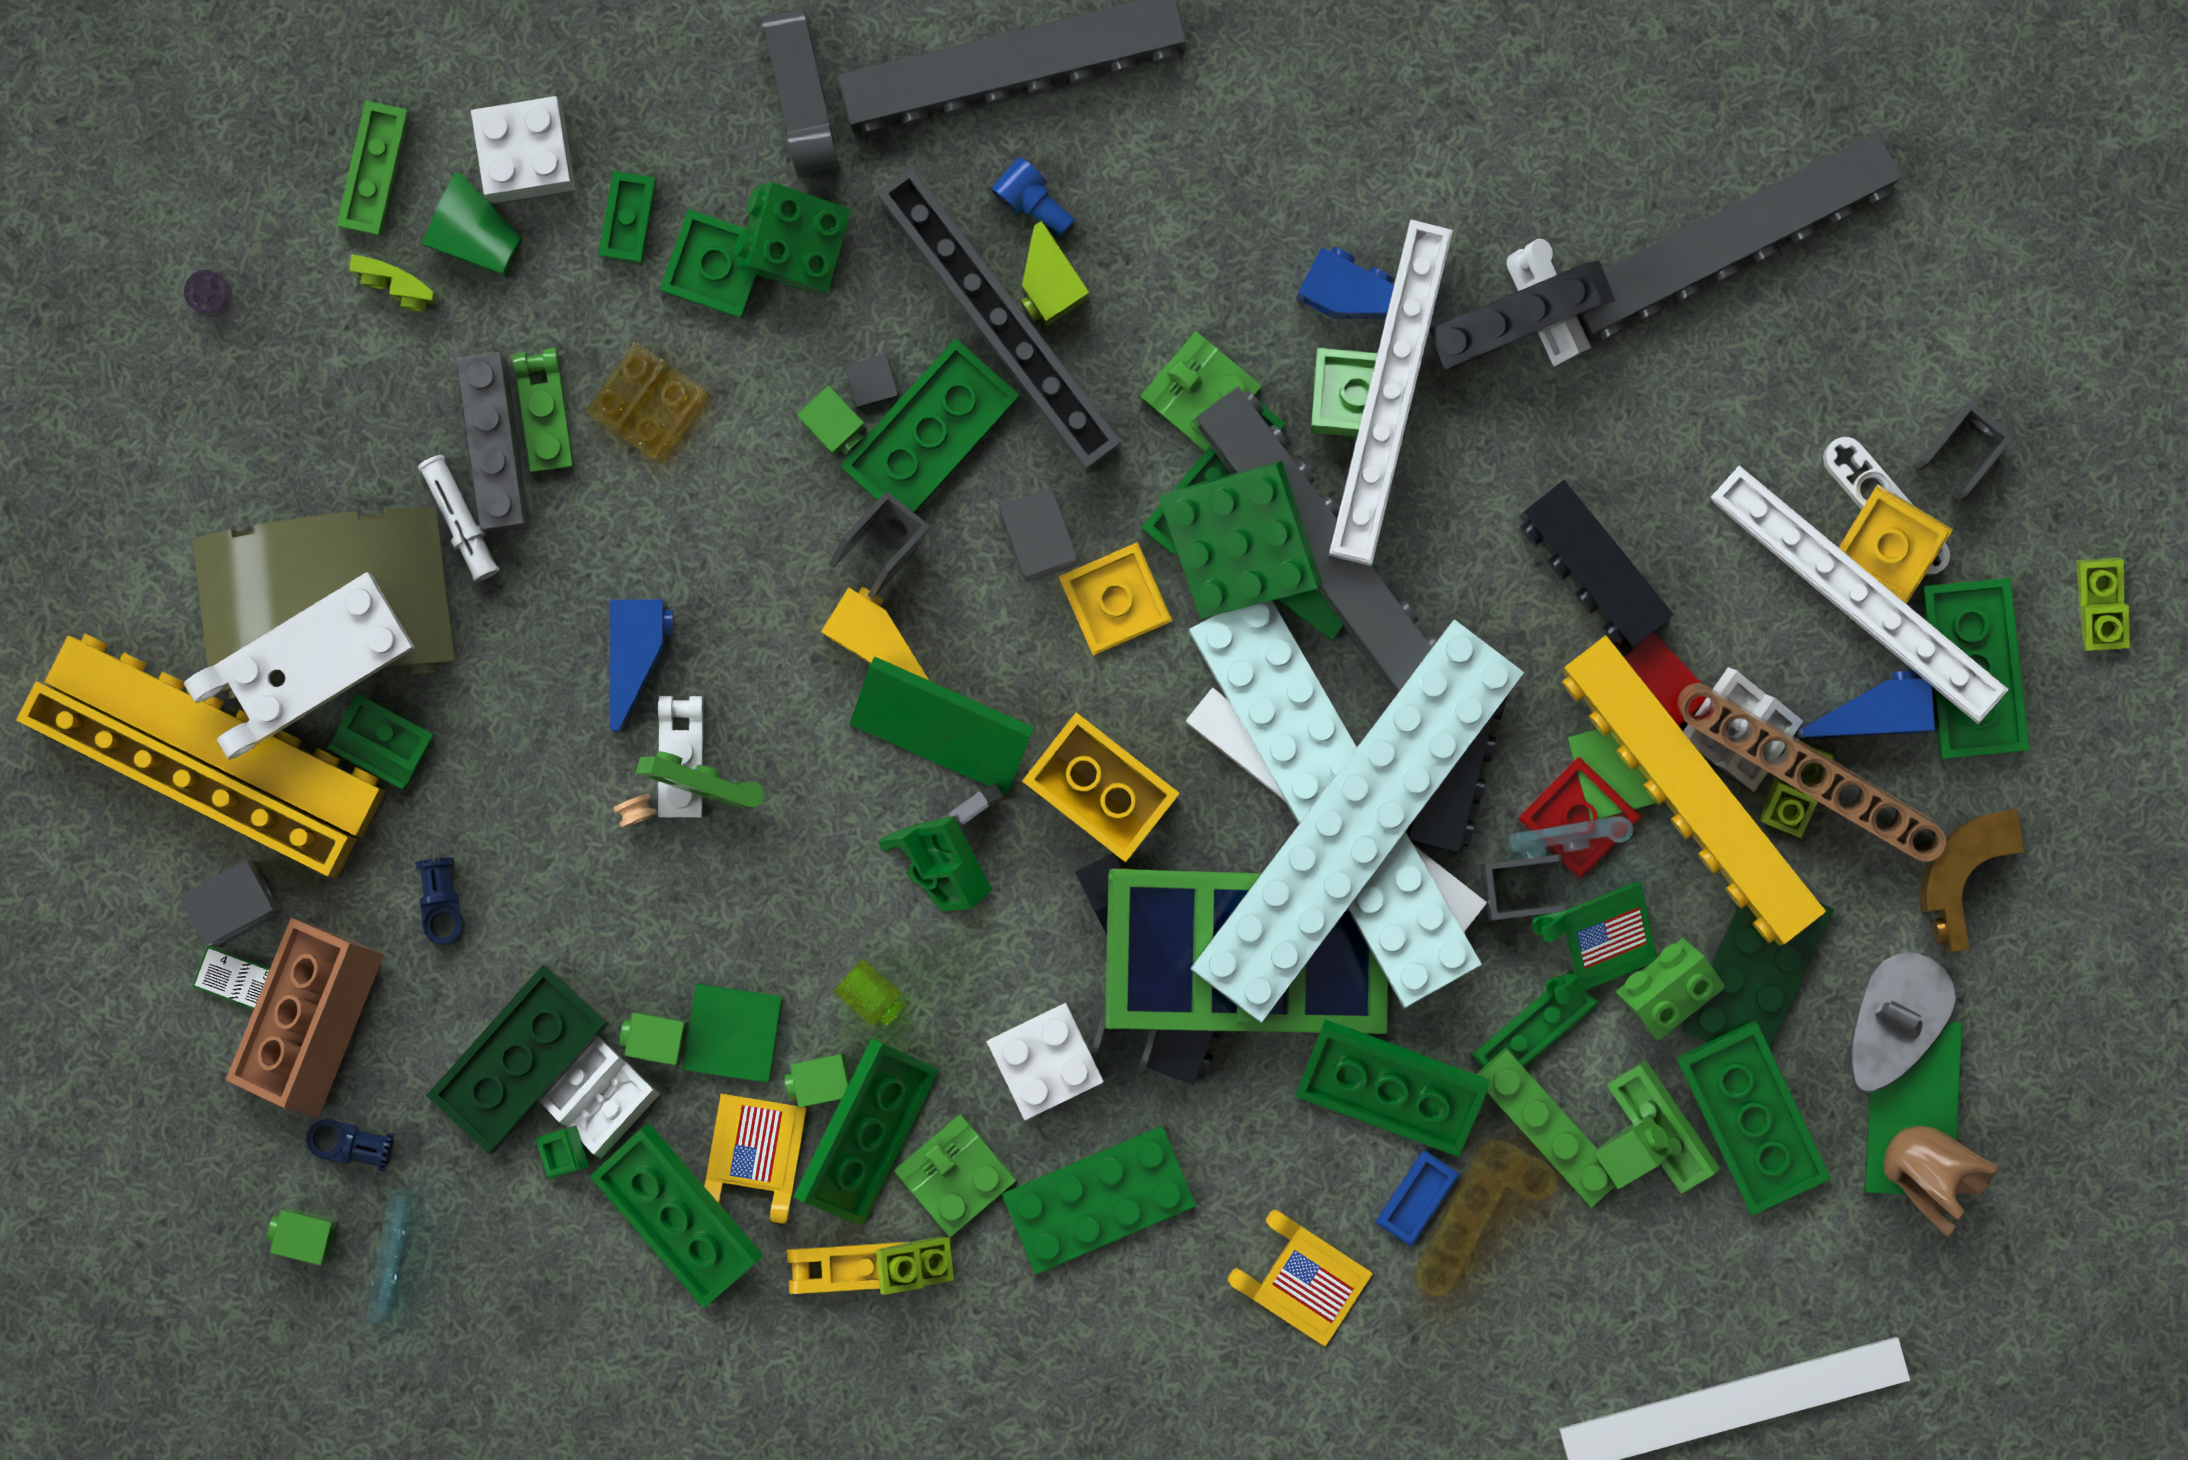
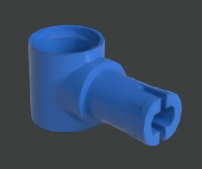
[990,157,1075,238]

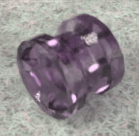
[184,270,233,317]

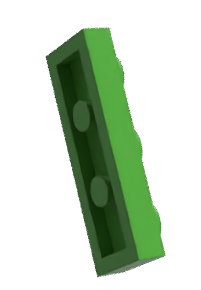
[336,100,410,238]
[1607,1059,1720,1194]

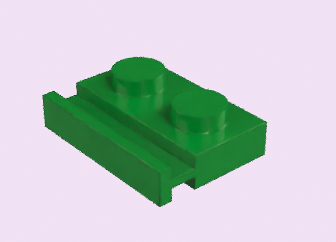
[327,693,436,791]

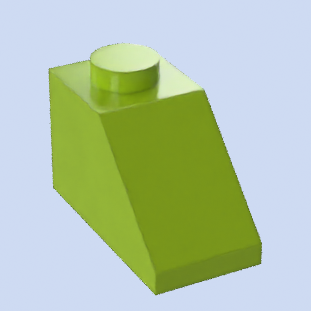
[1020,221,1089,327]

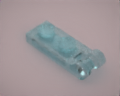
[1506,816,1633,859]

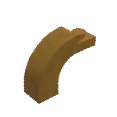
[1919,809,2025,952]

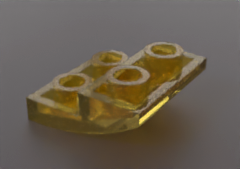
[585,342,710,465]

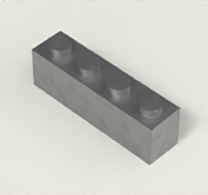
[457,352,530,535]

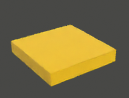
[1839,485,1953,604]
[1058,542,1172,656]

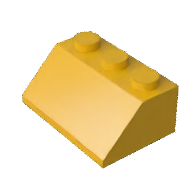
[1022,712,1180,863]

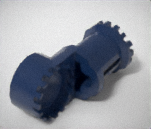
[415,857,465,945]
[305,1119,395,1172]

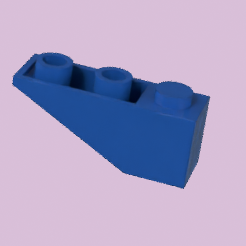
[1296,247,1437,319]

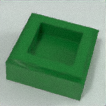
[535,1125,589,1180]

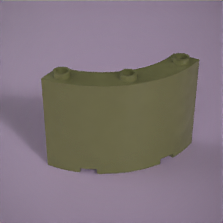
[192,507,455,700]

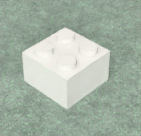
[471,96,576,204]
[986,1003,1104,1120]

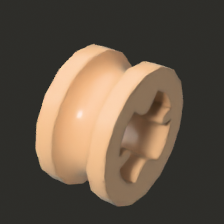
[613,793,658,828]

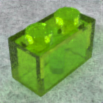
[833,958,906,1027]

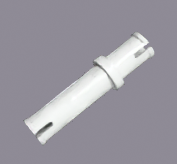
[418,455,500,582]

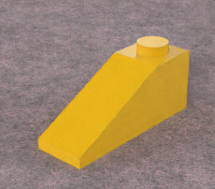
[821,587,929,680]

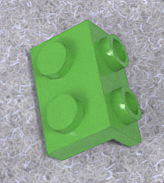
[1615,938,1725,1040]

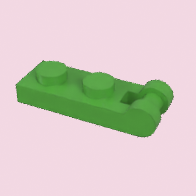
[513,348,574,474]
[635,751,765,808]

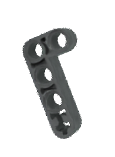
[762,7,841,179]

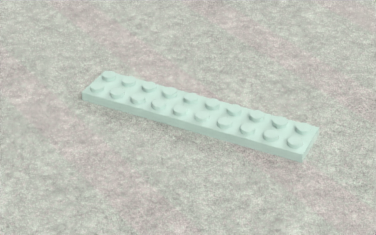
[1189,600,1482,1009]
[1190,619,1524,1023]

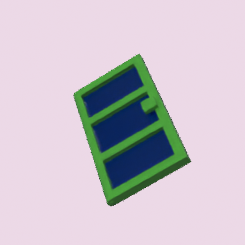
[1105,869,1388,1034]

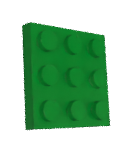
[1159,460,1323,619]

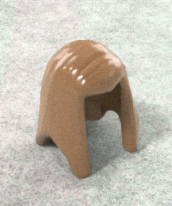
[1883,1126,1999,1237]

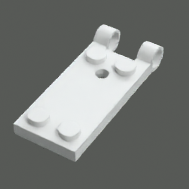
[184,572,415,760]

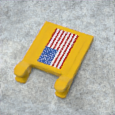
[704,1094,807,1224]
[1227,1209,1373,1347]

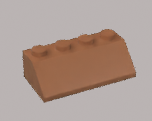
[226,918,384,1117]

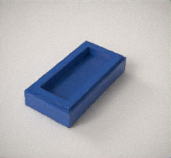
[1375,1149,1460,1247]

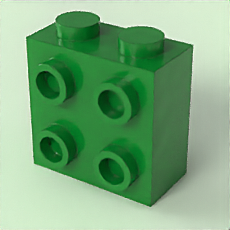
[734,182,851,294]

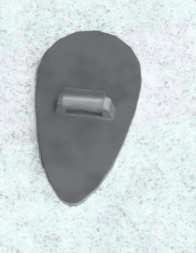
[1851,952,1956,1093]

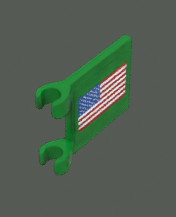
[1532,881,1657,1004]

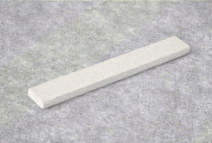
[1328,220,1453,566]
[1710,465,2009,724]
[1185,687,1487,932]
[1559,1337,1910,1460]

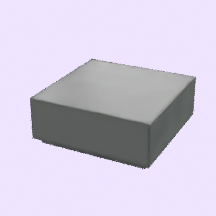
[845,354,899,409]
[948,783,1004,827]

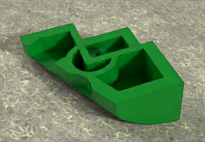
[422,171,522,278]
[878,817,992,912]

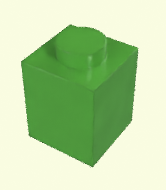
[797,385,866,457]
[619,1012,688,1065]
[784,1053,850,1108]
[1594,1114,1674,1189]
[267,1208,339,1265]

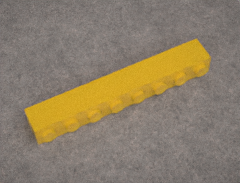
[44,633,386,837]
[1561,635,1826,946]
[16,681,357,878]

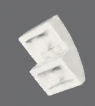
[1683,667,1803,792]
[540,1036,660,1159]

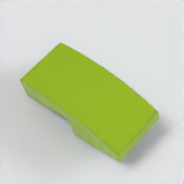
[349,254,440,312]
[2076,557,2130,651]
[1760,738,1834,838]
[876,1237,954,1295]

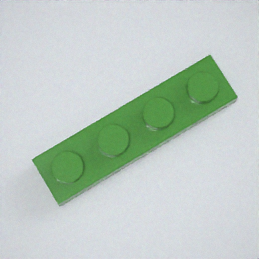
[1476,1048,1616,1208]

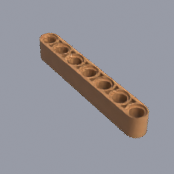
[1677,683,1946,862]

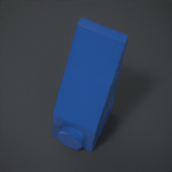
[610,599,675,733]
[1797,671,1935,739]

